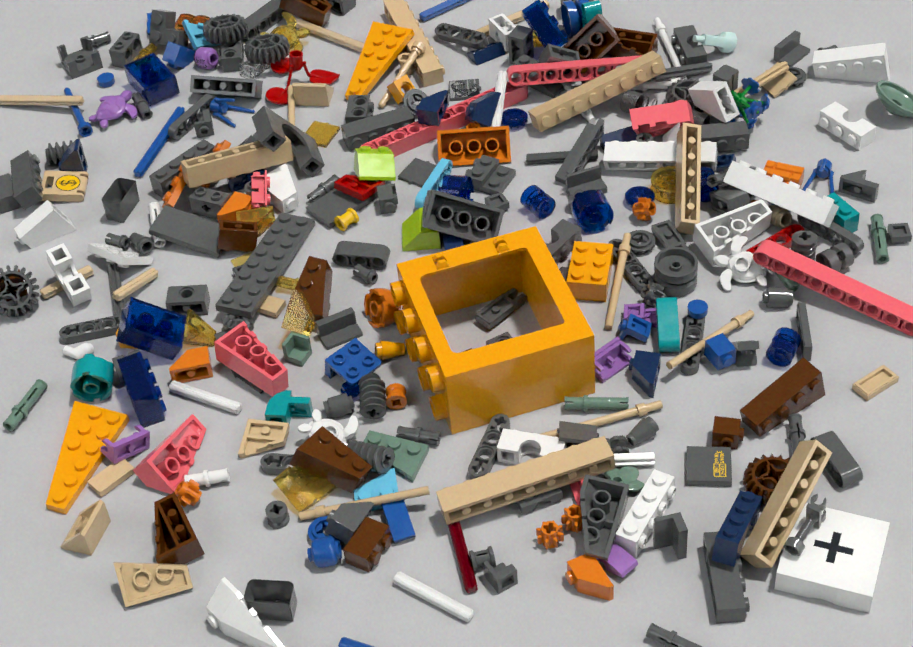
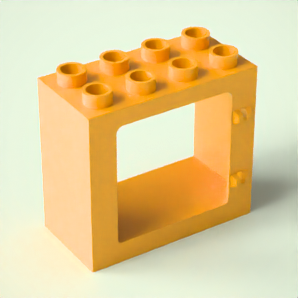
[390,226,595,434]

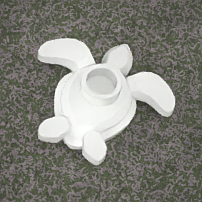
[713,236,769,291]
[298,409,359,445]

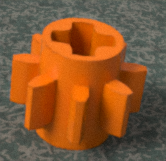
[632,197,656,221]
[174,479,202,507]
[561,504,583,533]
[536,520,564,549]

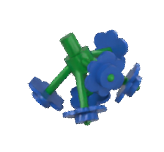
[728,77,770,129]

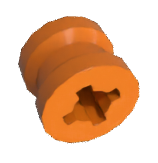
[386,383,407,410]

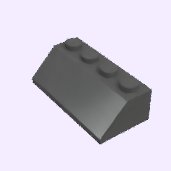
[422,190,505,242]

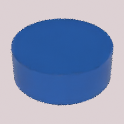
[97,72,115,88]
[687,299,708,319]

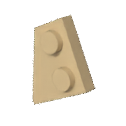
[238,419,290,458]

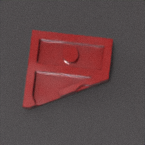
[334,174,385,201]

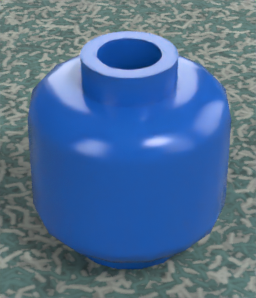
[307,536,342,568]

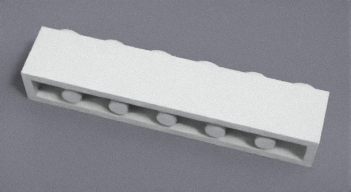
[603,141,718,171]
[723,160,839,228]

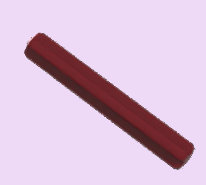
[448,521,478,594]

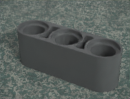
[332,241,391,270]
[810,431,863,488]

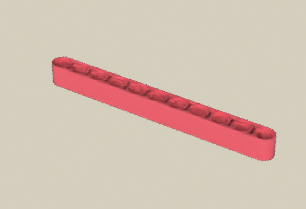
[360,81,528,157]

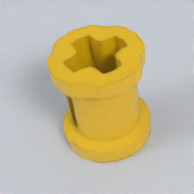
[334,208,359,231]

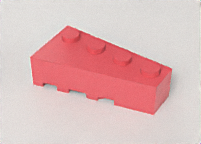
[214,321,289,397]

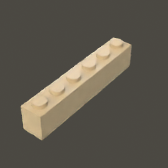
[675,122,701,235]
[181,135,293,188]
[740,439,832,568]

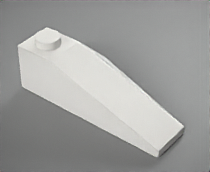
[206,577,285,647]

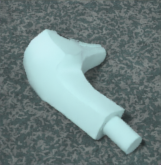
[693,32,737,53]

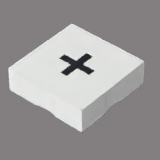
[775,503,890,613]

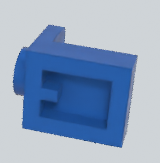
[618,313,652,342]

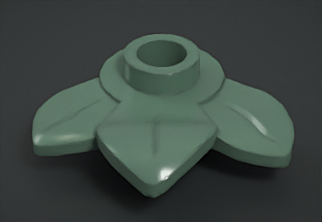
[604,466,645,492]

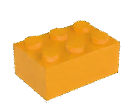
[566,241,613,302]

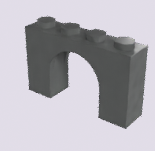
[252,106,325,177]

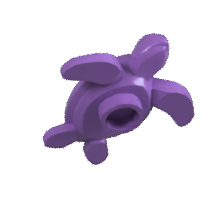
[89,90,137,128]

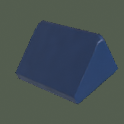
[467,42,505,65]
[600,126,637,150]

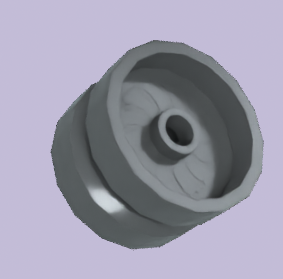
[654,247,698,297]

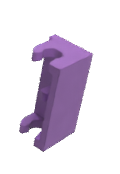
[595,336,632,383]
[101,425,150,464]

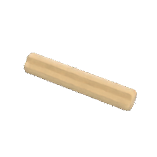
[40,265,94,299]
[112,268,158,301]

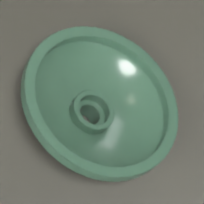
[876,80,913,118]

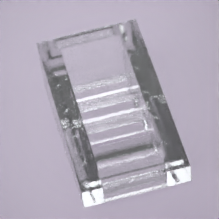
[240,61,271,79]

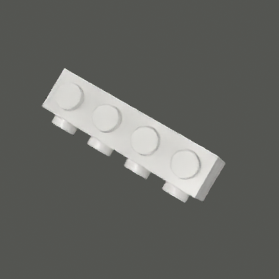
[615,469,677,558]

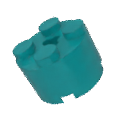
[70,354,114,402]

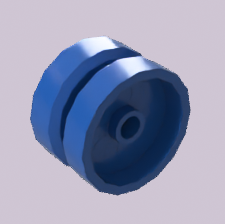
[560,0,589,38]

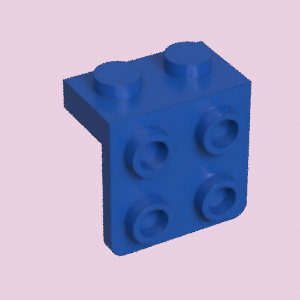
[325,338,381,386]

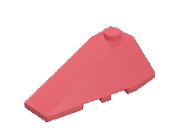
[132,414,206,494]

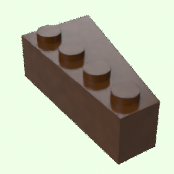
[739,357,825,437]

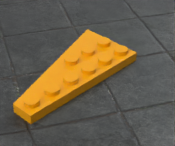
[345,21,415,100]
[46,401,130,514]

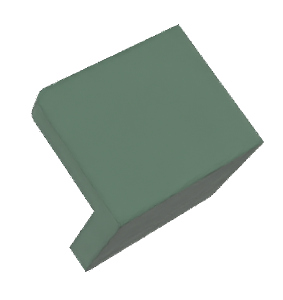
[282,331,312,367]

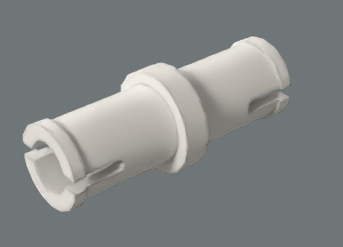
[184,468,230,487]

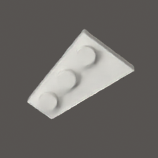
[87,243,153,268]

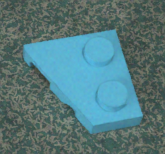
[182,19,222,50]
[354,468,398,511]

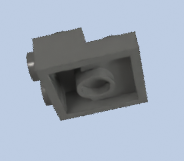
[465,155,516,195]

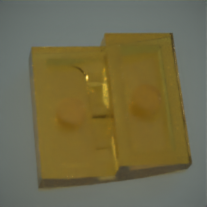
[273,465,337,512]

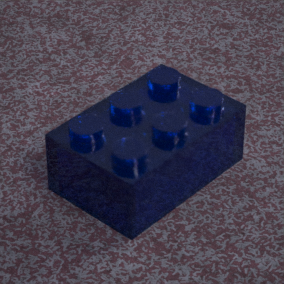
[521,0,569,48]
[123,53,180,106]
[116,297,187,360]
[117,351,167,428]

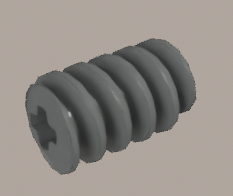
[45,140,84,166]
[791,231,818,261]
[359,373,386,419]
[347,440,395,474]

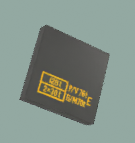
[686,446,732,486]

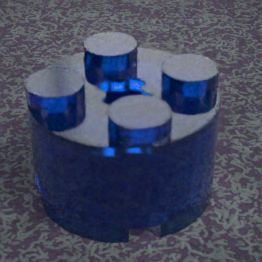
[438,175,474,201]
[571,190,614,234]

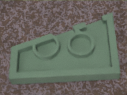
[363,430,429,482]

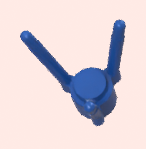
[210,97,255,127]
[802,158,834,194]

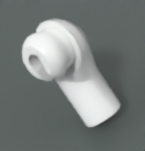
[63,343,94,360]

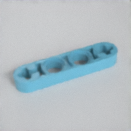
[415,158,453,209]

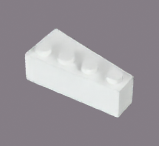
[812,43,890,83]
[693,199,772,267]

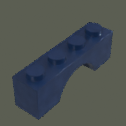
[712,490,762,567]

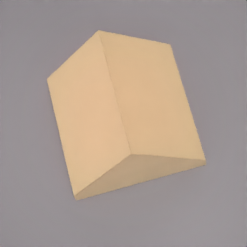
[292,83,334,106]
[60,499,111,556]

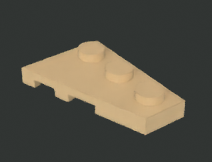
[113,562,193,607]

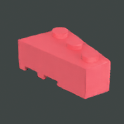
[629,100,694,140]

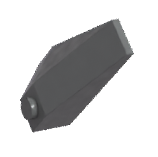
[580,474,629,561]

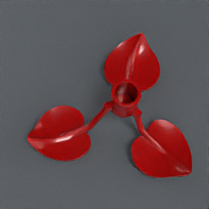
[266,50,340,105]

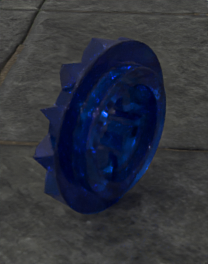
[501,108,528,129]
[625,186,655,208]

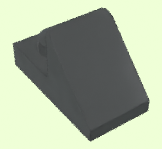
[838,170,879,203]
[731,340,759,367]

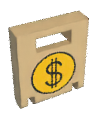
[41,171,89,202]

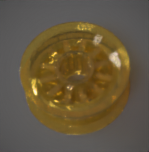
[650,166,676,204]

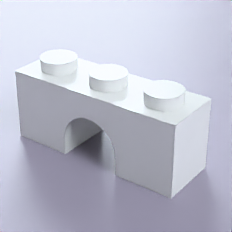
[818,101,876,150]
[46,243,91,306]
[497,428,567,465]

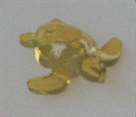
[261,12,310,52]

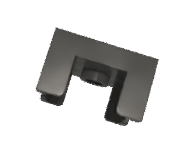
[57,36,103,79]

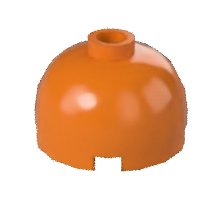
[364,288,401,328]

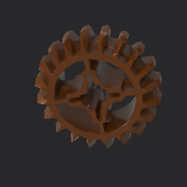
[743,454,790,506]

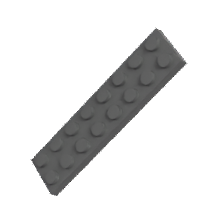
[215,213,315,318]

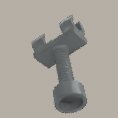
[784,494,826,556]

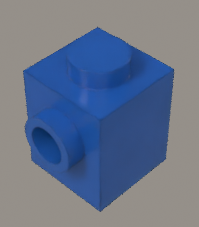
[704,333,736,370]

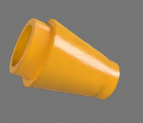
[374,340,405,361]

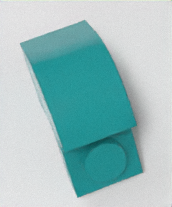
[265,390,313,424]

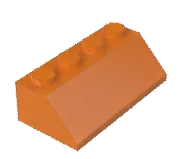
[437,126,511,166]

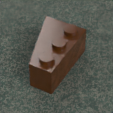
[279,0,332,27]
[606,27,658,57]
[287,256,333,323]
[289,426,372,493]
[154,492,205,564]

